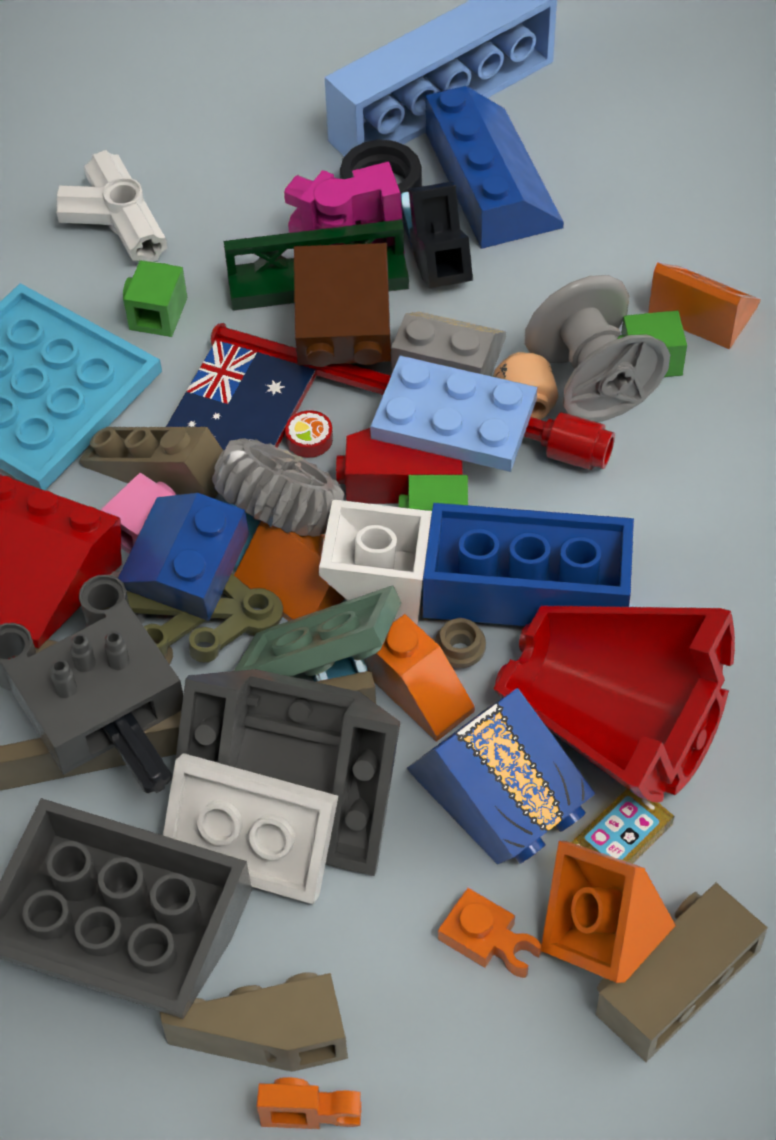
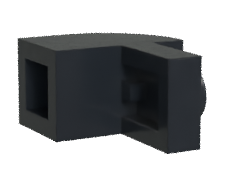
[408,182,473,288]

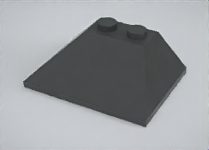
[176,669,401,876]

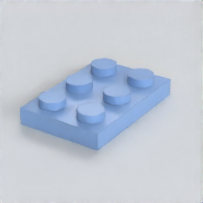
[370,356,538,472]

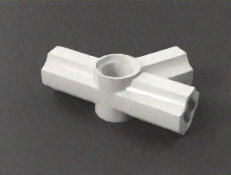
[57,150,167,262]

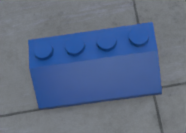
[425,86,564,249]
[423,503,634,626]

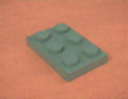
[234,585,401,677]

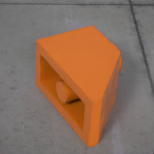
[367,614,475,742]

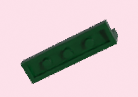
[223,219,409,311]

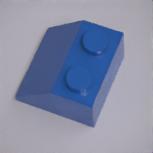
[118,493,249,621]

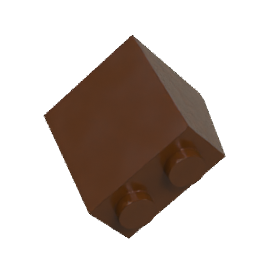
[294,243,391,367]

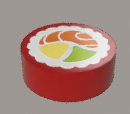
[285,410,333,458]

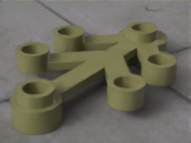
[101,573,283,662]

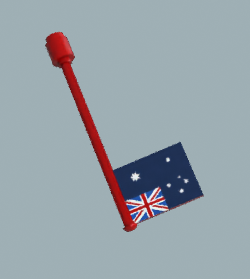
[166,323,615,470]

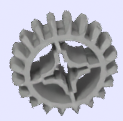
[212,438,345,537]

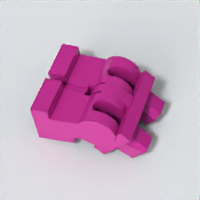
[284,162,405,254]

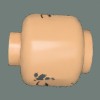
[493,352,558,420]

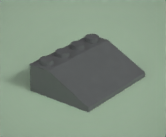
[0,798,252,1019]

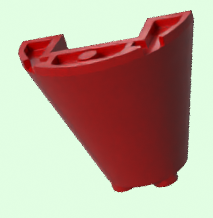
[493,606,735,803]

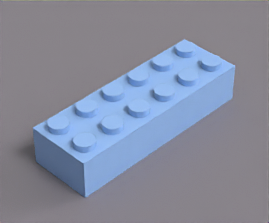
[324,0,557,157]

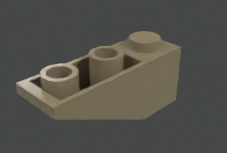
[79,427,223,499]
[160,972,348,1072]

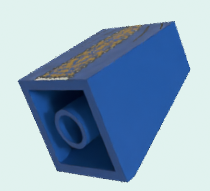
[407,688,595,865]

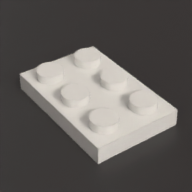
[163,753,338,904]

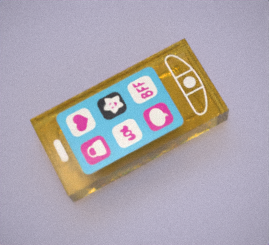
[571,789,674,864]

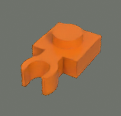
[438,888,542,978]
[257,1077,362,1129]

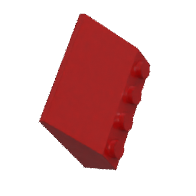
[0,474,122,649]

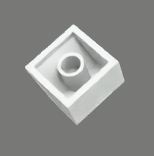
[319,500,432,624]

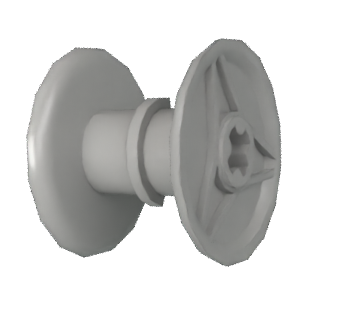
[524,275,670,422]

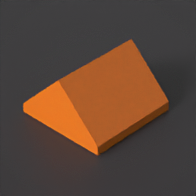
[648,262,761,349]
[234,521,345,621]
[541,841,676,983]

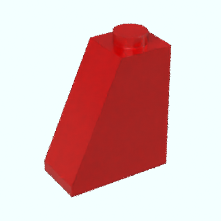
[336,428,462,504]

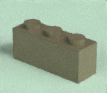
[596,883,768,1062]

